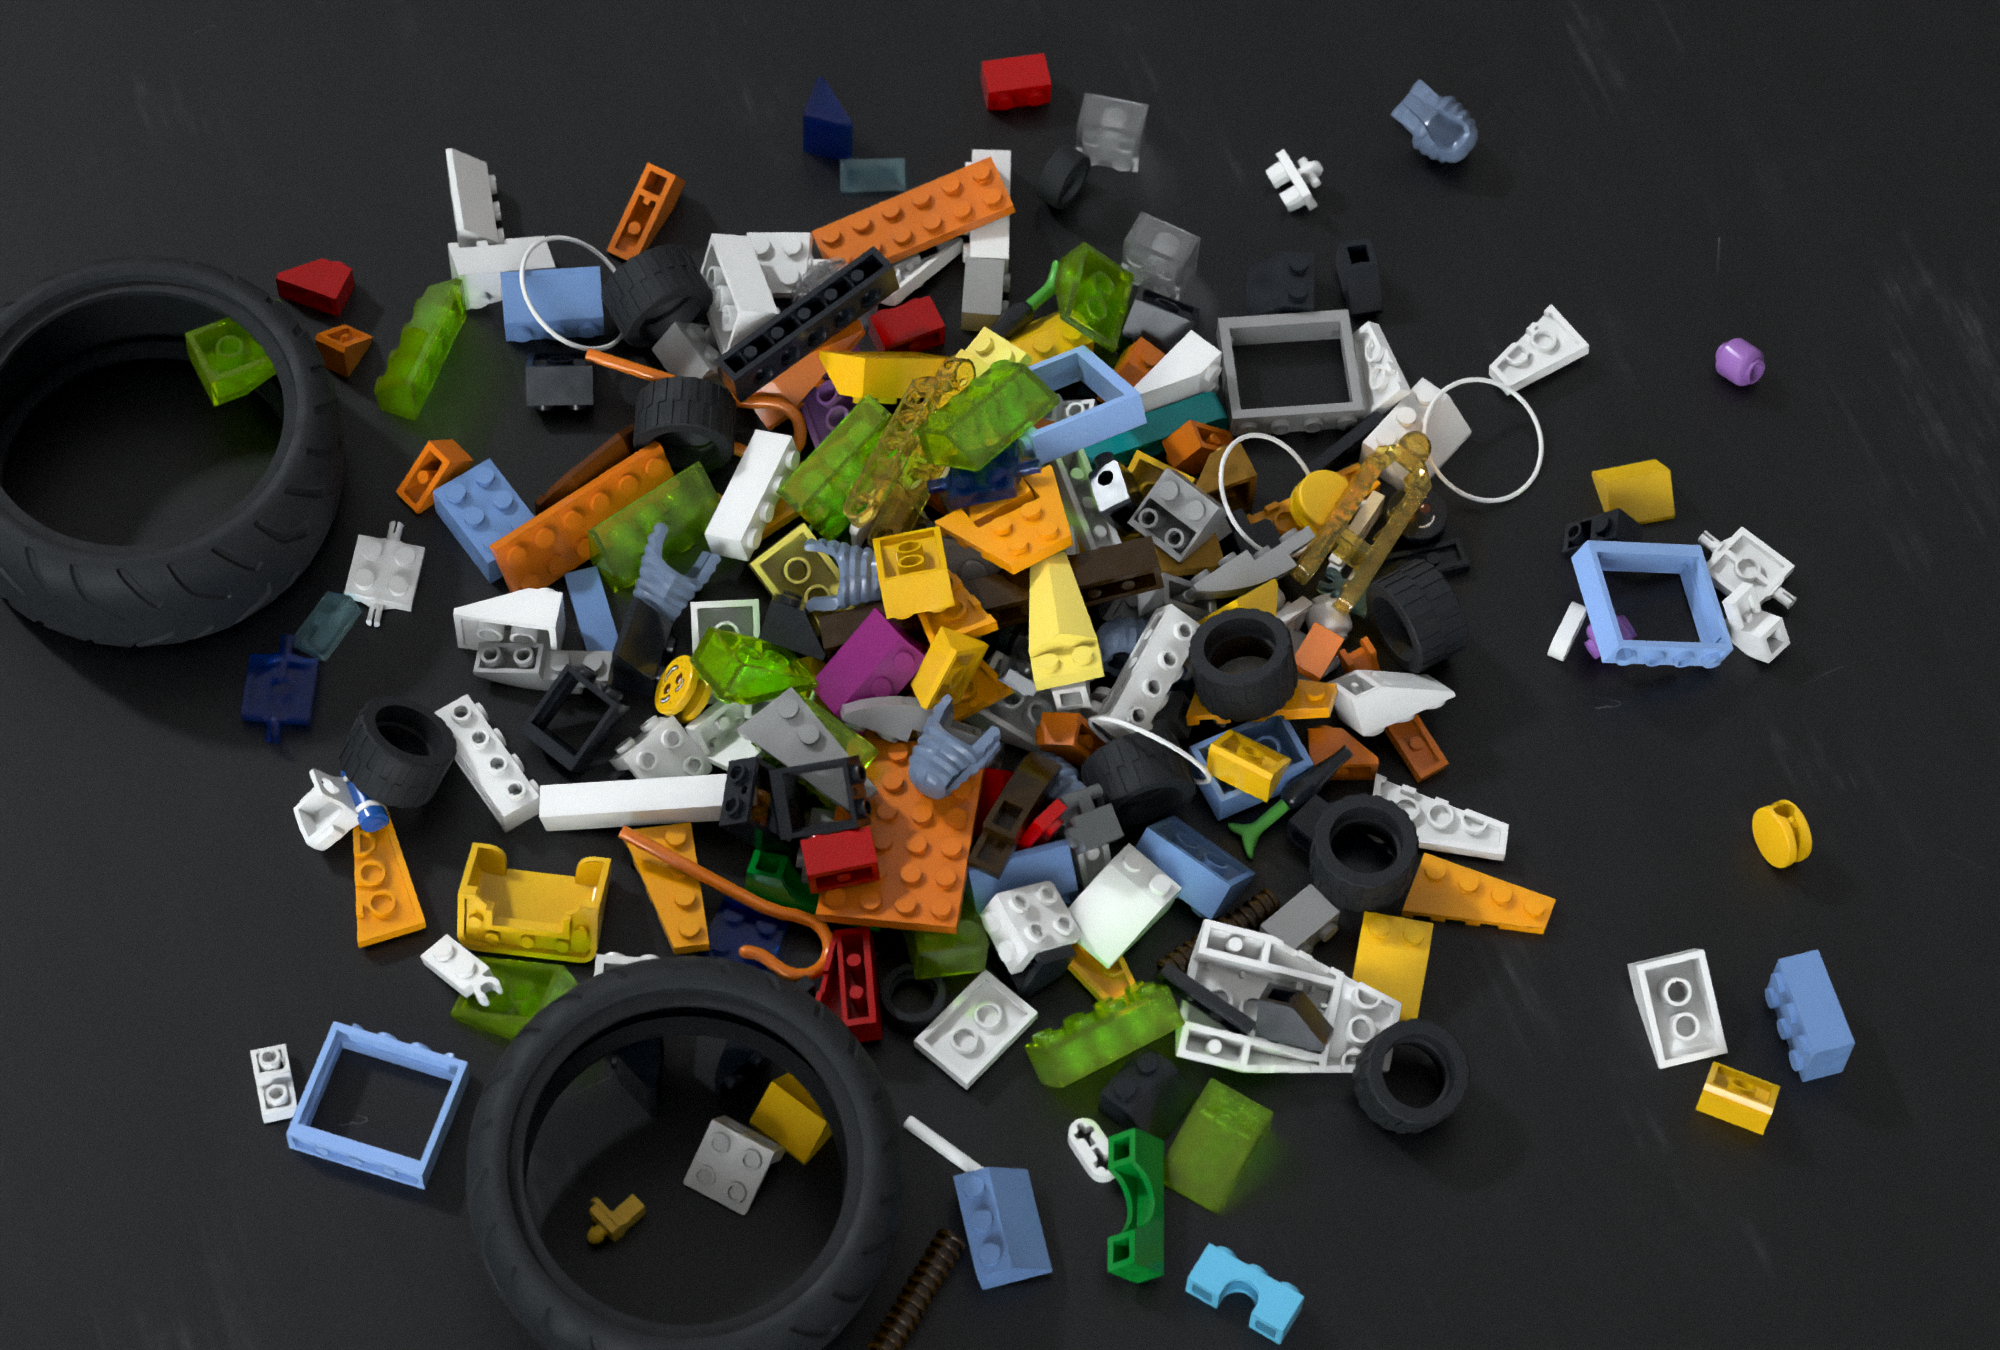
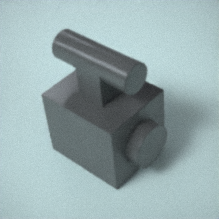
[1059,783,1124,856]

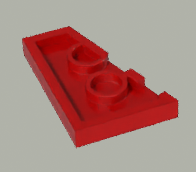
[1014,798,1067,852]

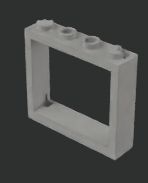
[1216,309,1364,436]

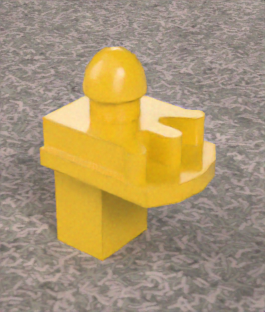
[587,1194,646,1244]

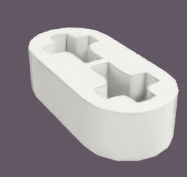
[1547,601,1587,662]
[1068,1118,1115,1183]

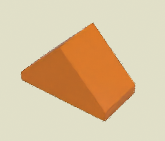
[315,324,374,378]
[1295,622,1344,682]

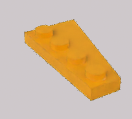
[917,569,999,646]

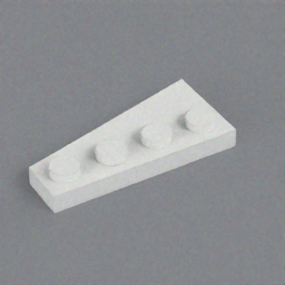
[1367,773,1509,861]

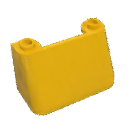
[457,842,612,963]

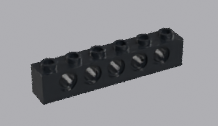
[714,246,900,402]

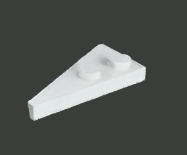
[880,237,963,306]

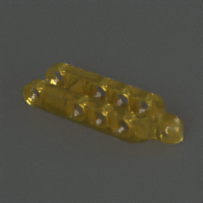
[843,357,976,550]
[1290,431,1432,616]

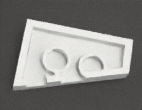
[1489,304,1589,396]
[1352,321,1412,421]

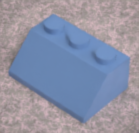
[500,266,605,343]
[1135,815,1257,920]
[965,839,1078,931]
[953,1167,1053,1290]

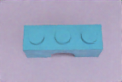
[1185,1243,1304,1345]

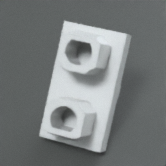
[1265,149,1323,212]

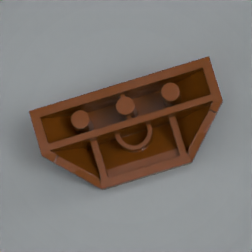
[534,422,635,516]

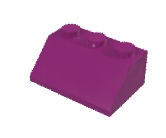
[809,607,928,737]

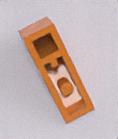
[606,163,686,261]

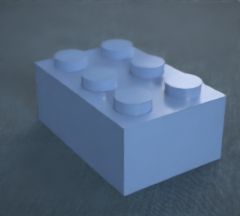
[433,458,535,584]
[1187,715,1313,821]
[1765,949,1855,1082]

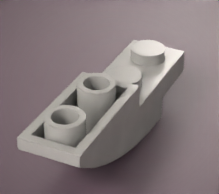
[1185,526,1316,600]
[473,642,614,694]
[840,696,982,745]

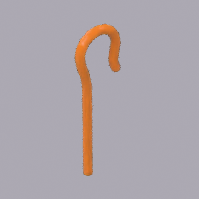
[585,348,807,458]
[618,825,833,983]

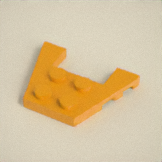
[934,465,1073,575]

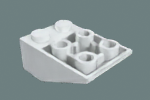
[1327,669,1455,736]

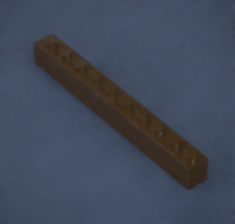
[818,536,1164,662]

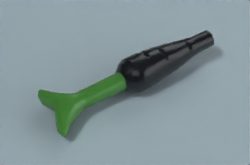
[990,260,1071,340]
[1228,745,1353,859]

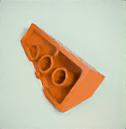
[751,318,866,431]

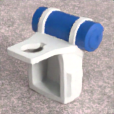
[293,768,389,851]

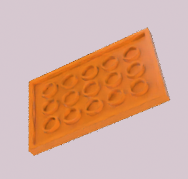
[816,736,986,934]

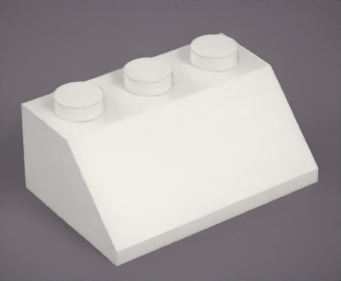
[445,148,505,248]
[1359,377,1472,490]

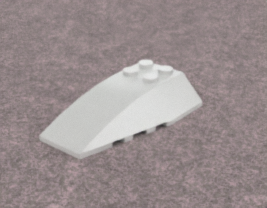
[1176,919,1402,1073]

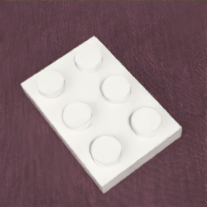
[914,969,1038,1090]

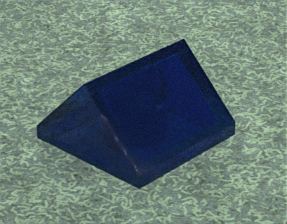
[803,76,853,163]

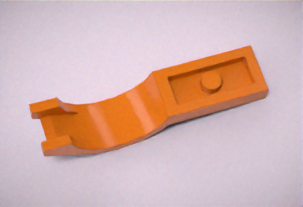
[1337,636,1449,783]

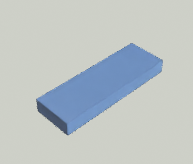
[564,566,618,651]

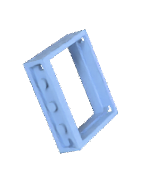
[981,345,1147,466]
[1571,540,1734,668]
[286,1021,470,1190]

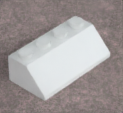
[701,233,780,355]

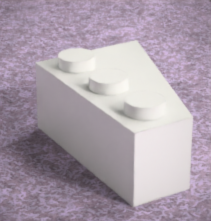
[448,236,556,311]

